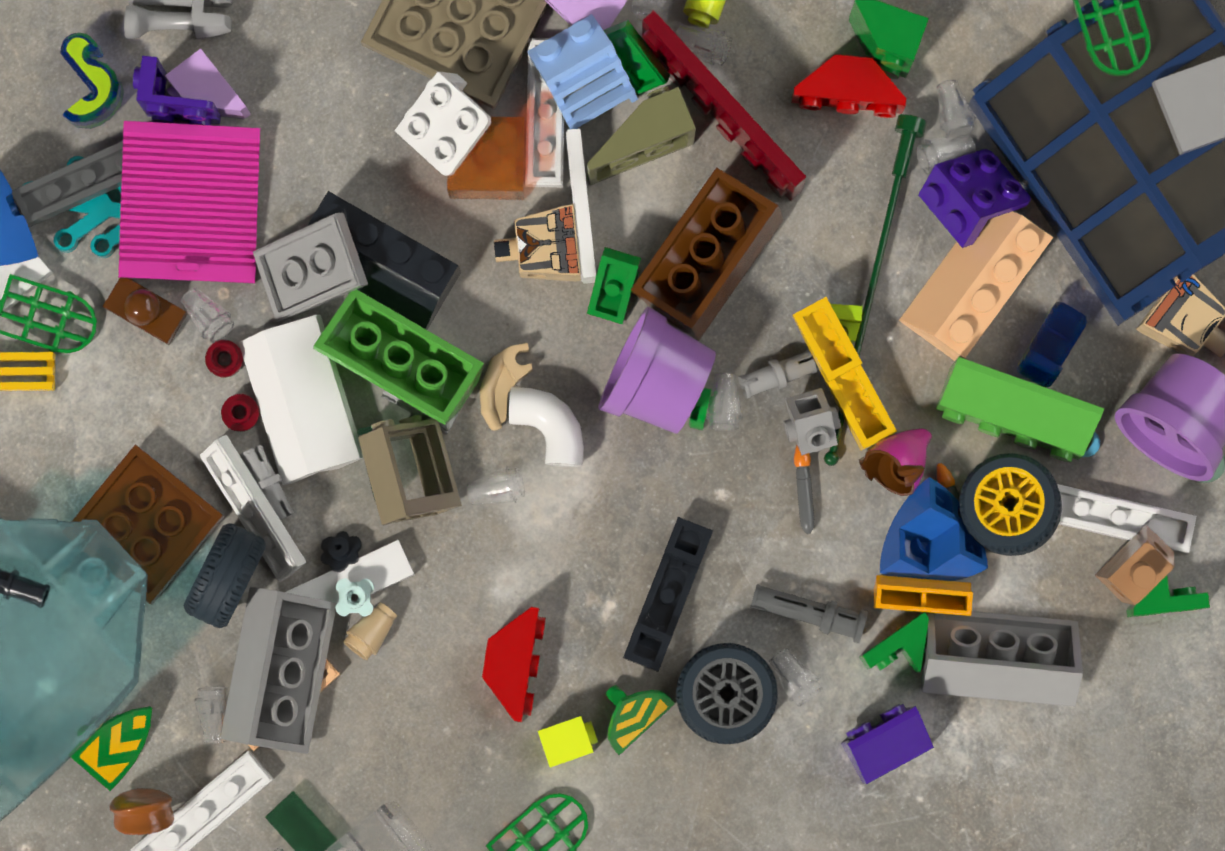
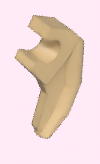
[480,343,533,431]

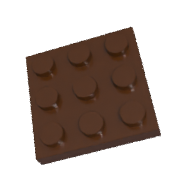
[62,444,225,605]

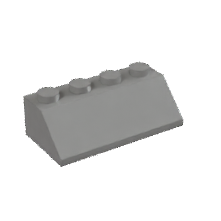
[220,587,337,754]
[922,611,1083,707]

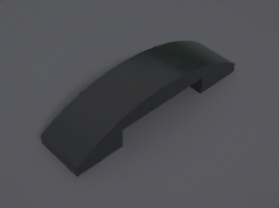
[623,517,714,672]

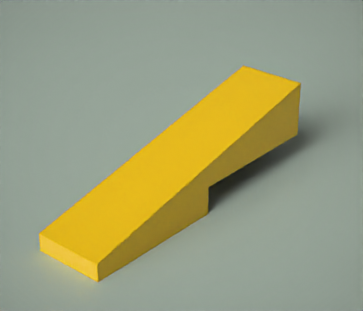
[792,297,897,451]

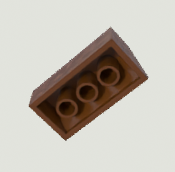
[631,167,784,341]

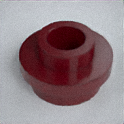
[205,340,243,378]
[221,394,259,432]

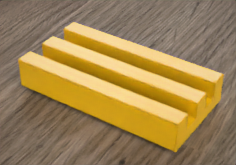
[0,352,56,391]

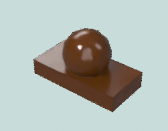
[102,278,188,345]

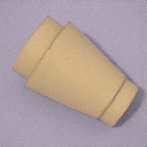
[343,602,397,661]

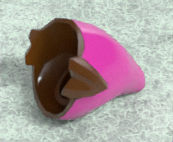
[859,428,932,496]

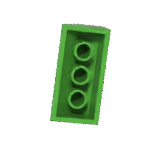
[313,289,484,425]
[936,357,1104,463]

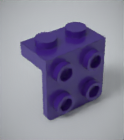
[133,56,221,125]
[918,149,1031,248]

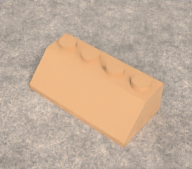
[899,211,1053,361]

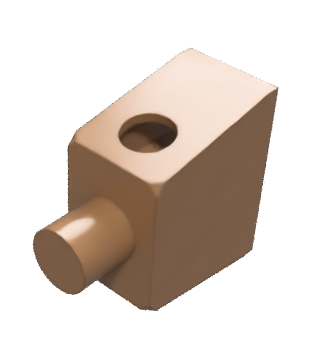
[1095,525,1175,605]

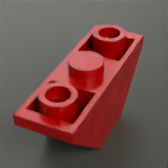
[791,54,907,118]
[482,607,546,723]

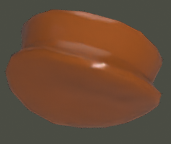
[109,788,175,835]

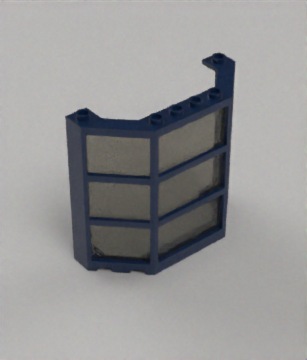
[968,0,1225,326]

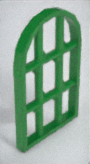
[1072,0,1151,76]
[0,274,97,353]
[486,793,588,851]

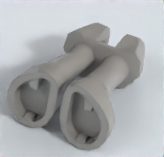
[124,0,233,39]

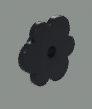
[320,531,362,572]

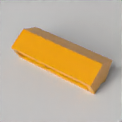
[874,575,973,616]

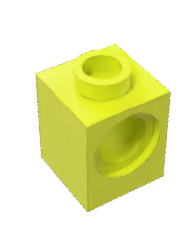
[538,716,599,768]

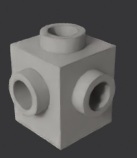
[783,388,841,455]

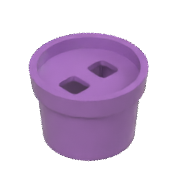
[598,306,716,434]
[1115,354,1225,481]

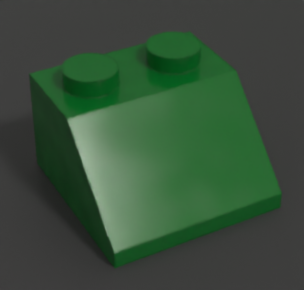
[849,0,929,79]

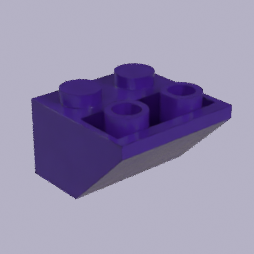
[841,704,934,784]

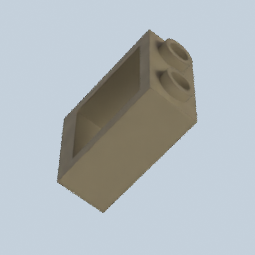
[358,415,462,525]

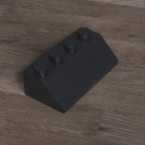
[308,191,461,330]

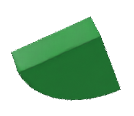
[689,388,712,431]

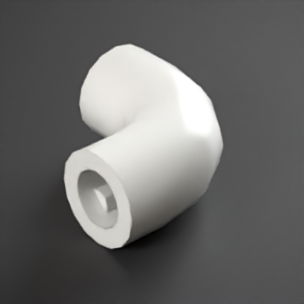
[509,387,584,467]

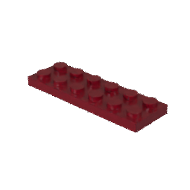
[642,10,807,201]

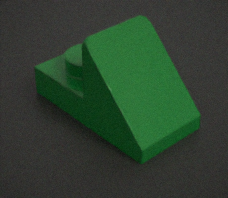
[587,247,641,324]
[1126,575,1210,618]
[859,612,929,673]

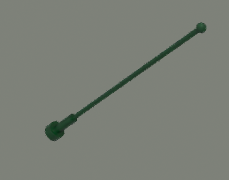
[824,114,927,466]

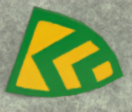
[606,685,675,755]
[69,706,152,791]

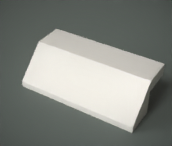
[239,315,364,485]

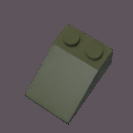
[587,86,696,185]

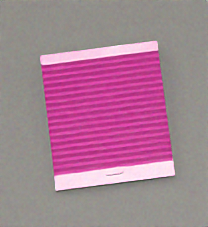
[118,121,260,284]

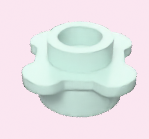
[335,578,374,617]

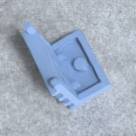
[527,14,638,130]

